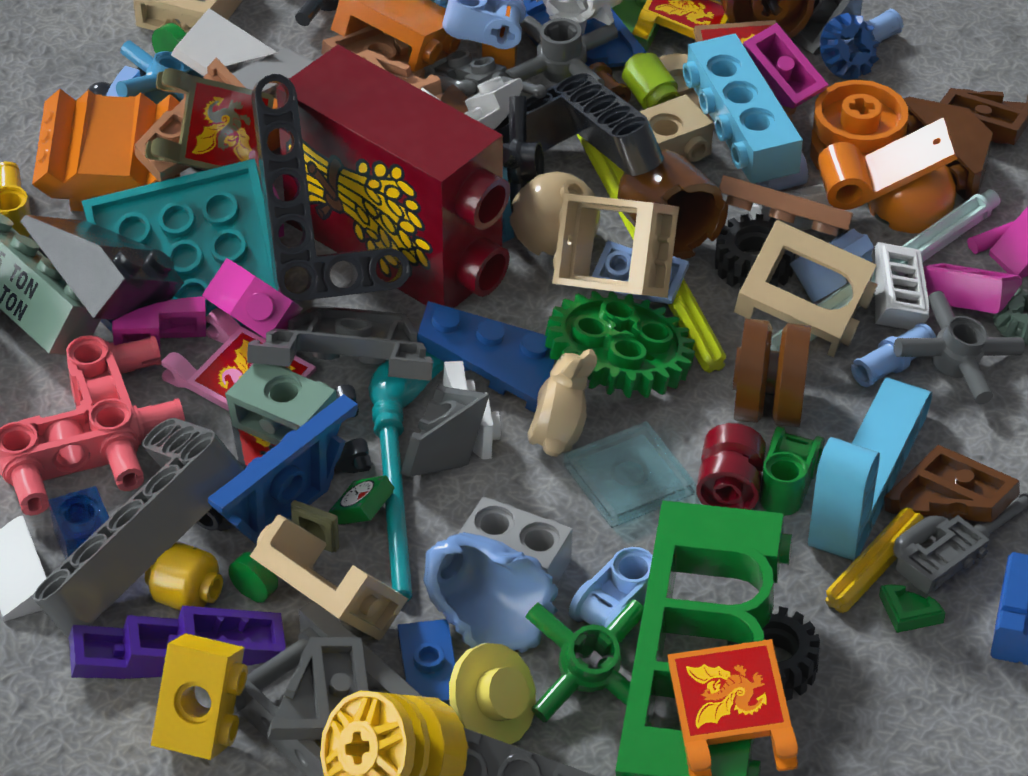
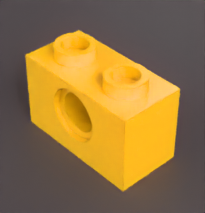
[151,633,248,760]

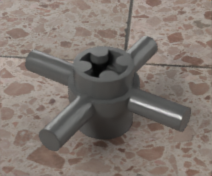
[505,16,618,85]

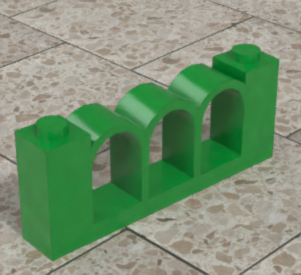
[615,500,792,776]

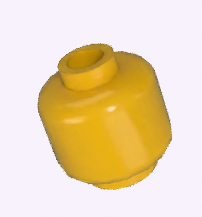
[145,542,223,611]

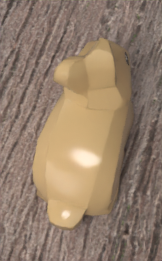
[527,349,597,457]

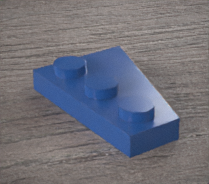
[417,301,555,413]

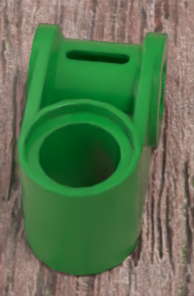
[760,426,825,516]

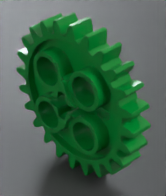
[545,291,695,398]

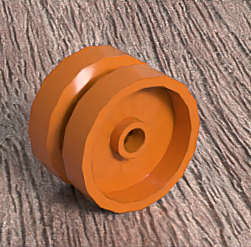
[810,80,908,170]

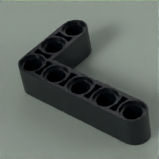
[494,73,664,176]
[251,74,410,301]

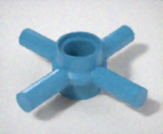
[116,40,204,104]

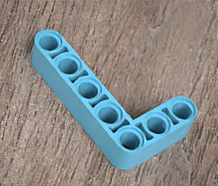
[808,377,932,561]

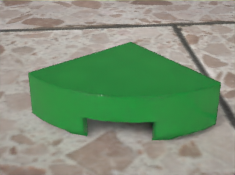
[879,584,946,633]

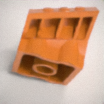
[32,89,180,212]

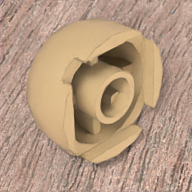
[510,171,600,261]

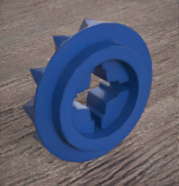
[820,13,881,80]

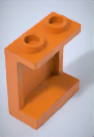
[330,0,461,72]

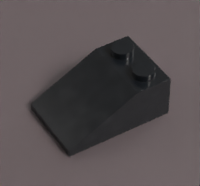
[20,215,184,320]

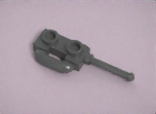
[434,50,547,99]
[893,493,1028,595]

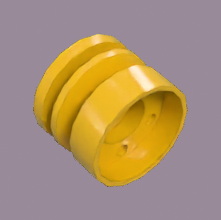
[320,691,468,776]

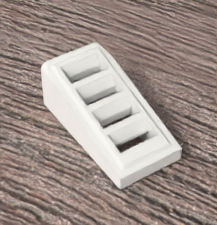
[875,242,929,330]

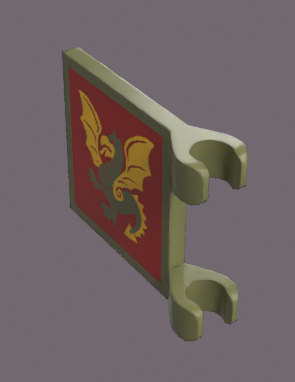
[145,68,274,181]

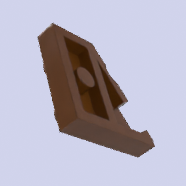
[940,88,1028,145]
[884,444,1020,522]

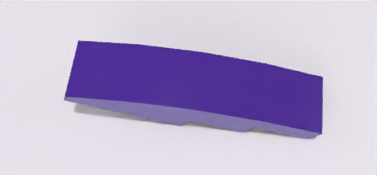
[69,605,286,679]

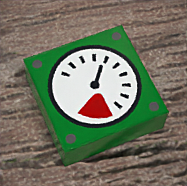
[328,475,395,525]

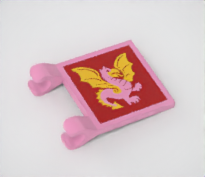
[161,308,316,411]

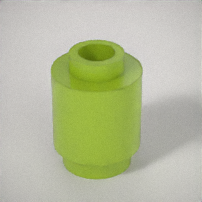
[622,52,680,110]

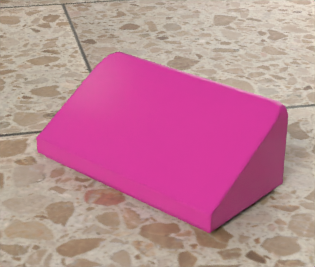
[923,263,1022,314]

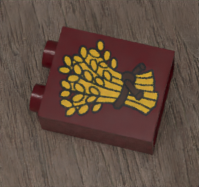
[276,44,510,308]

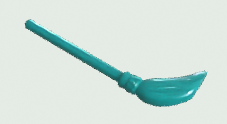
[368,352,444,602]

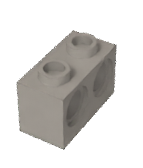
[458,496,573,585]

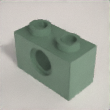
[225,363,337,445]

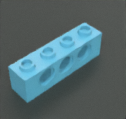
[683,33,803,184]

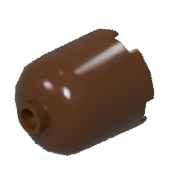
[617,149,728,259]

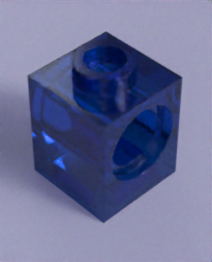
[48,486,109,560]

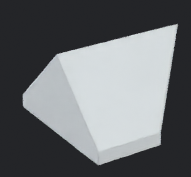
[171,8,278,76]

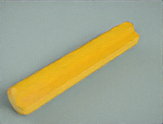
[825,508,924,613]

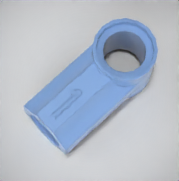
[790,228,874,303]

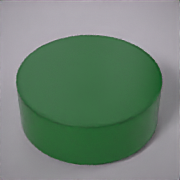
[152,23,186,53]
[228,552,278,603]

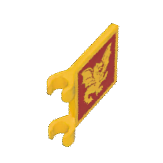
[632,0,727,40]

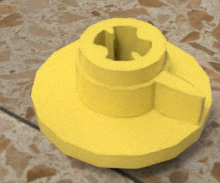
[449,643,536,744]

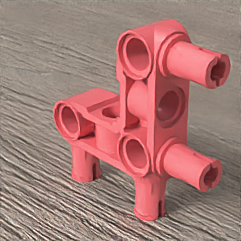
[0,335,185,516]

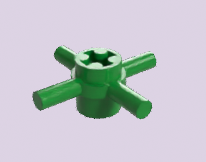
[525,599,655,722]

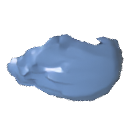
[423,532,558,653]

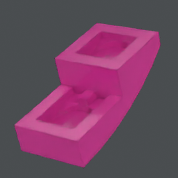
[112,296,206,350]

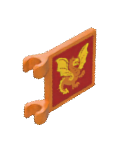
[667,639,798,776]

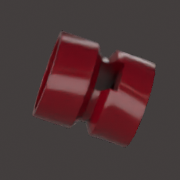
[696,423,766,510]

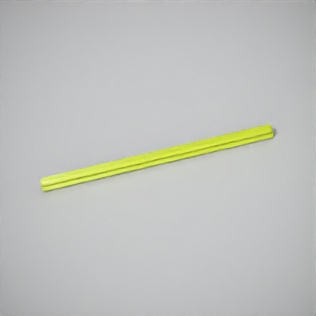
[576,134,726,373]

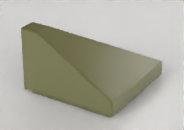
[291,500,339,553]

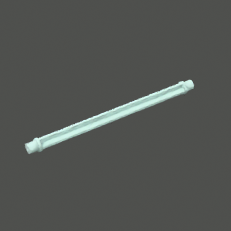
[771,189,1000,351]

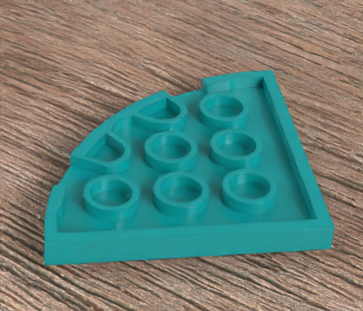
[82,158,278,326]

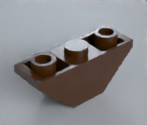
[903,97,993,201]

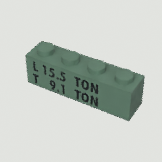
[0,214,101,355]

